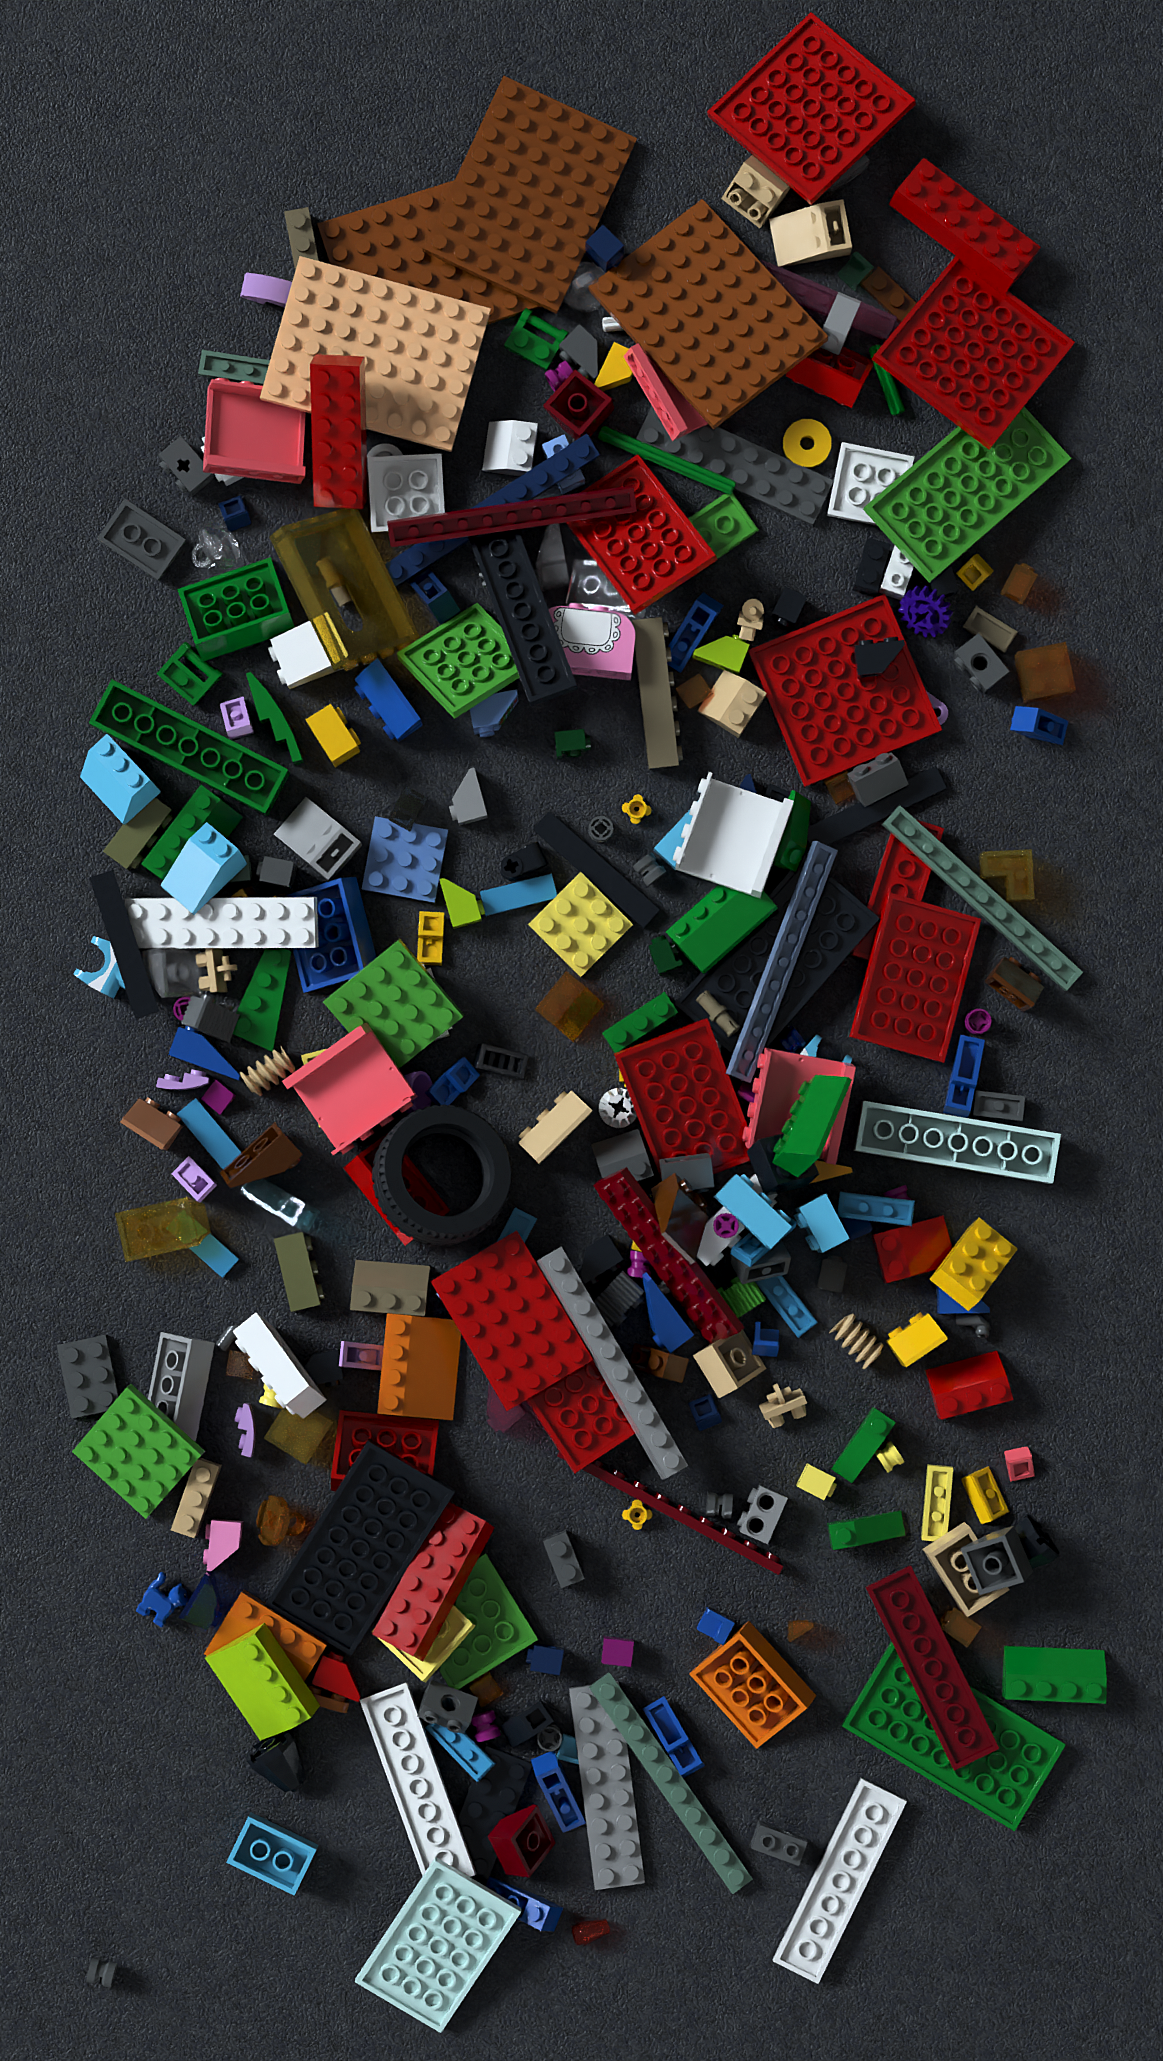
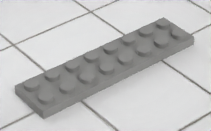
[569,1681,645,1890]

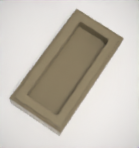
[963,606,1018,654]

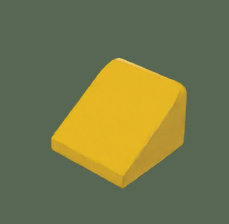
[956,554,994,591]

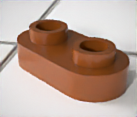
[308,1685,350,1713]

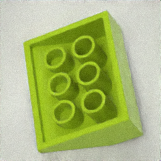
[205,1623,320,1741]

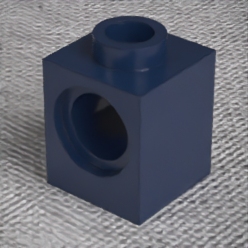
[526,1643,564,1675]

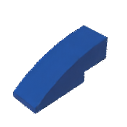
[943,1035,985,1118]
[643,1696,705,1779]

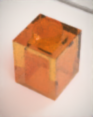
[1000,563,1038,605]
[940,1607,981,1647]

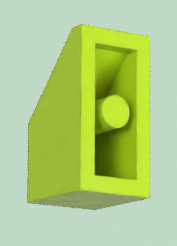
[692,634,750,675]
[439,878,485,929]

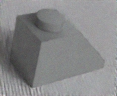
[820,292,861,355]
[449,768,488,826]

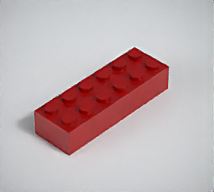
[889,158,1041,294]
[310,354,368,509]
[372,1502,495,1662]

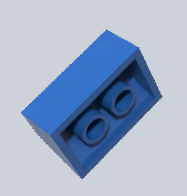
[354,658,423,742]

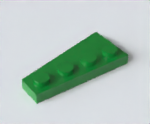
[233,948,292,1052]

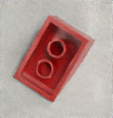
[871,1215,952,1283]

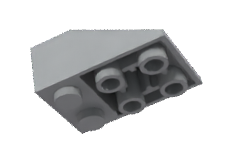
[274,797,362,881]

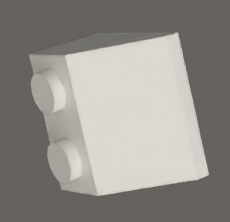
[482,420,538,476]

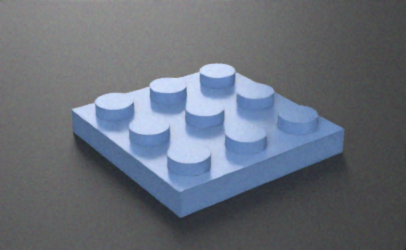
[362,816,448,903]

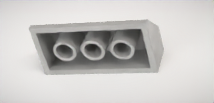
[148,1332,215,1441]

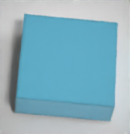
[557,1734,579,1765]

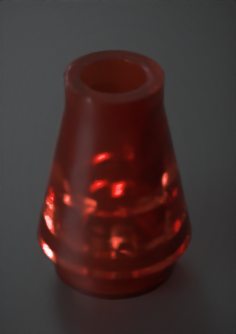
[571,1919,610,1947]

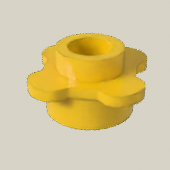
[622,794,651,824]
[622,1500,652,1530]

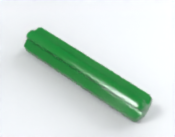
[869,344,905,416]

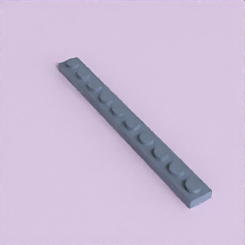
[726,841,838,1083]

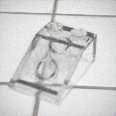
[565,559,645,620]

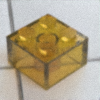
[264,1407,334,1465]

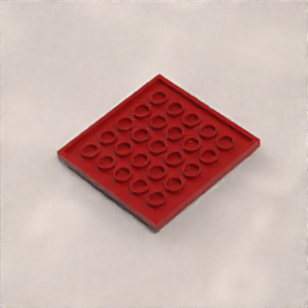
[707,12,916,205]
[872,256,1075,450]
[748,594,942,788]

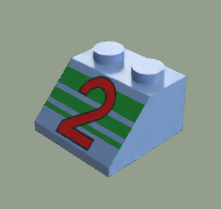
[470,689,518,737]

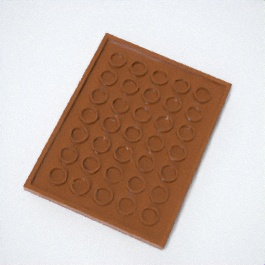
[422,75,637,314]
[317,180,542,325]
[588,199,828,430]

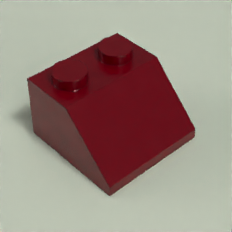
[543,369,614,440]
[488,1804,556,1878]

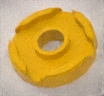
[783,419,831,468]

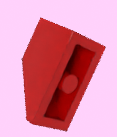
[312,1651,362,1702]

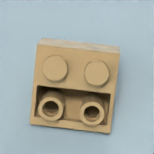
[721,155,790,228]

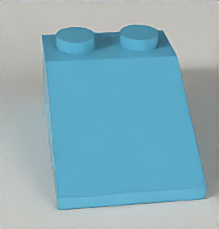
[161,822,247,915]

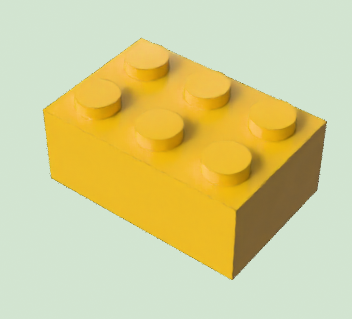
[930,1218,1017,1311]

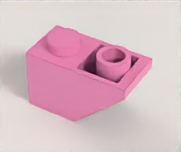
[203,1519,243,1571]

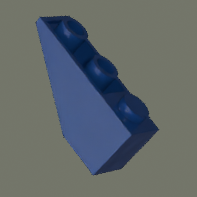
[486,1876,563,1931]

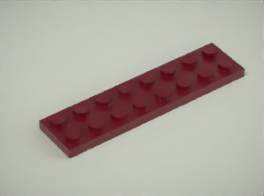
[593,1167,745,1344]
[865,1565,999,1771]

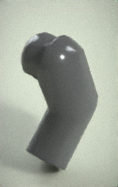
[956,1313,991,1338]
[216,1325,240,1351]

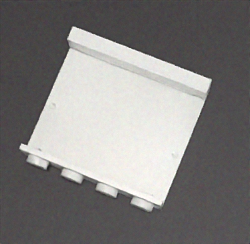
[673,772,794,898]

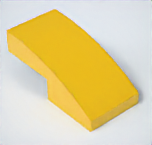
[417,911,444,966]

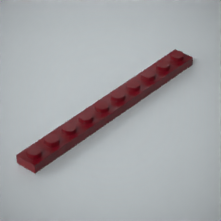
[387,485,637,547]
[557,1452,783,1575]

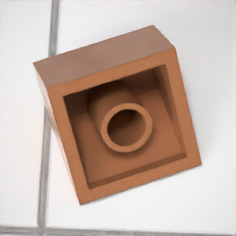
[120,1097,183,1151]

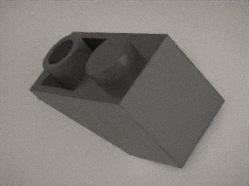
[559,324,598,384]

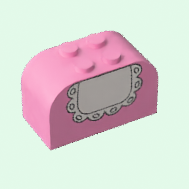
[548,603,635,681]

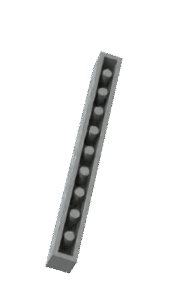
[536,1247,688,1479]

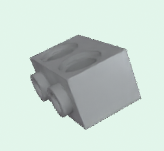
[737,1485,788,1544]

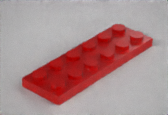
[852,819,944,961]

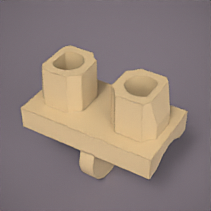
[737,599,764,641]
[196,948,237,993]
[759,1384,807,1428]

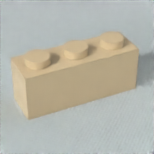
[171,1458,222,1538]

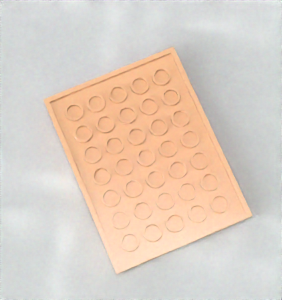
[260,256,491,452]

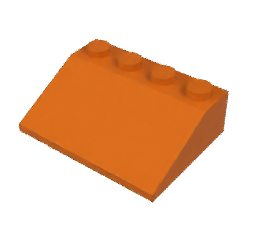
[377,1313,461,1420]
[204,1590,328,1681]
[690,1621,816,1749]

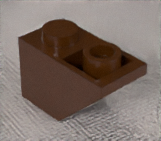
[629,1343,689,1383]

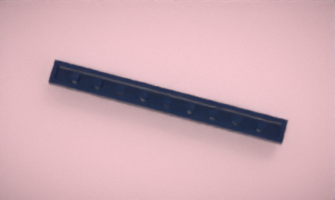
[380,434,601,589]

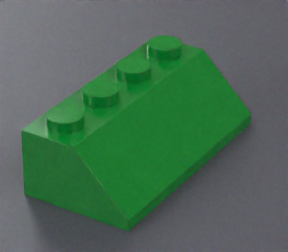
[141,785,243,881]
[666,885,778,974]
[772,1075,852,1177]
[1002,1646,1107,1704]

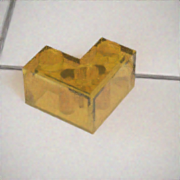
[979,849,1034,903]

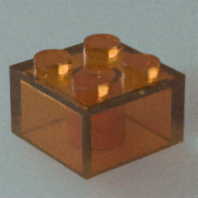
[1014,642,1076,704]

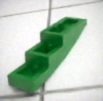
[246,672,304,765]

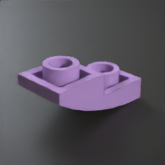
[240,273,292,308]
[156,1070,211,1090]
[235,1403,256,1457]

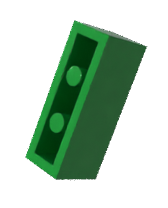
[602,992,678,1053]

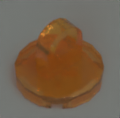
[256,1495,305,1546]

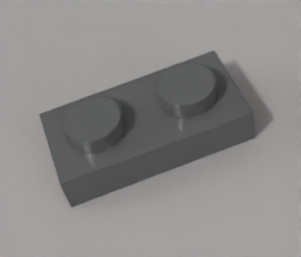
[972,1090,1025,1121]

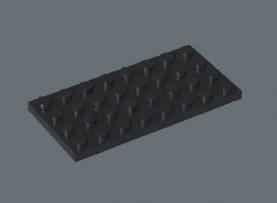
[674,855,880,1055]
[265,1439,455,1656]

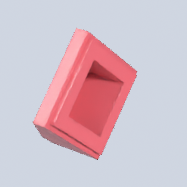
[1004,1447,1035,1482]

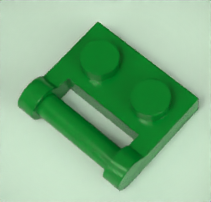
[504,308,569,371]
[156,642,223,707]

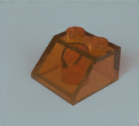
[535,971,604,1042]

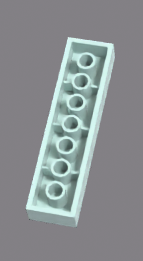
[853,1101,1061,1184]

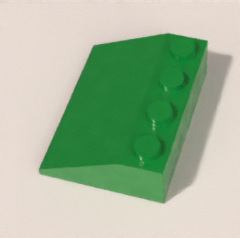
[177,557,295,662]

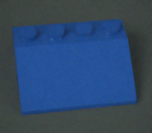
[286,877,376,993]

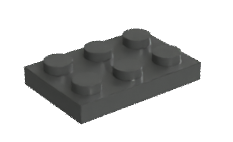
[97,499,187,581]
[57,1335,119,1419]

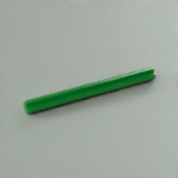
[598,426,736,494]

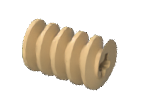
[239,1046,295,1096]
[829,1314,883,1369]

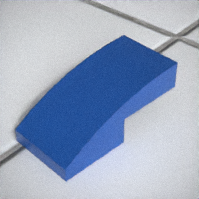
[425,1057,480,1106]

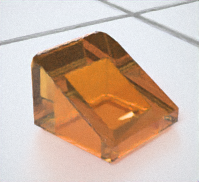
[676,674,713,709]
[823,770,855,804]
[226,1350,253,1379]
[787,1620,814,1642]
[468,1671,503,1707]

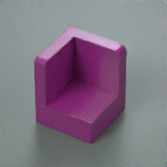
[601,1636,634,1667]

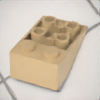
[769,199,852,268]

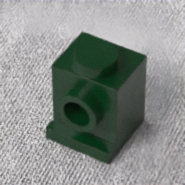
[555,729,591,760]
[648,935,683,975]

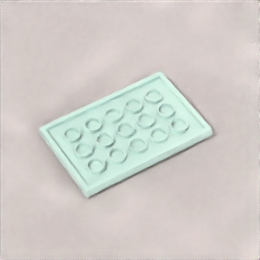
[355,1857,521,2033]

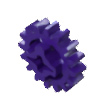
[899,586,953,637]

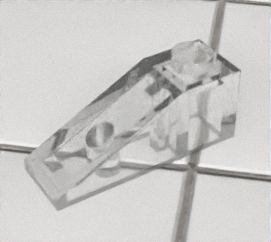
[534,523,569,591]

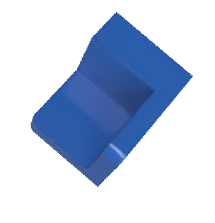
[752,1322,779,1357]
[697,1607,735,1645]

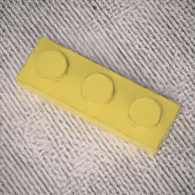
[921,1464,953,1541]

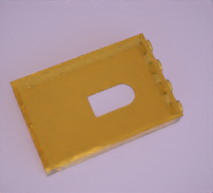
[269,508,420,671]

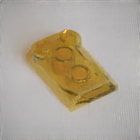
[115,1197,211,1262]

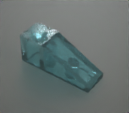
[240,1178,320,1233]

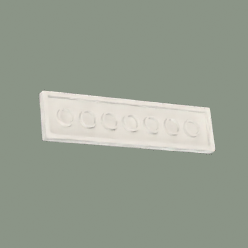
[125,897,319,948]
[360,1682,477,1877]
[773,1778,907,1984]

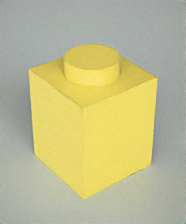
[796,1463,837,1500]

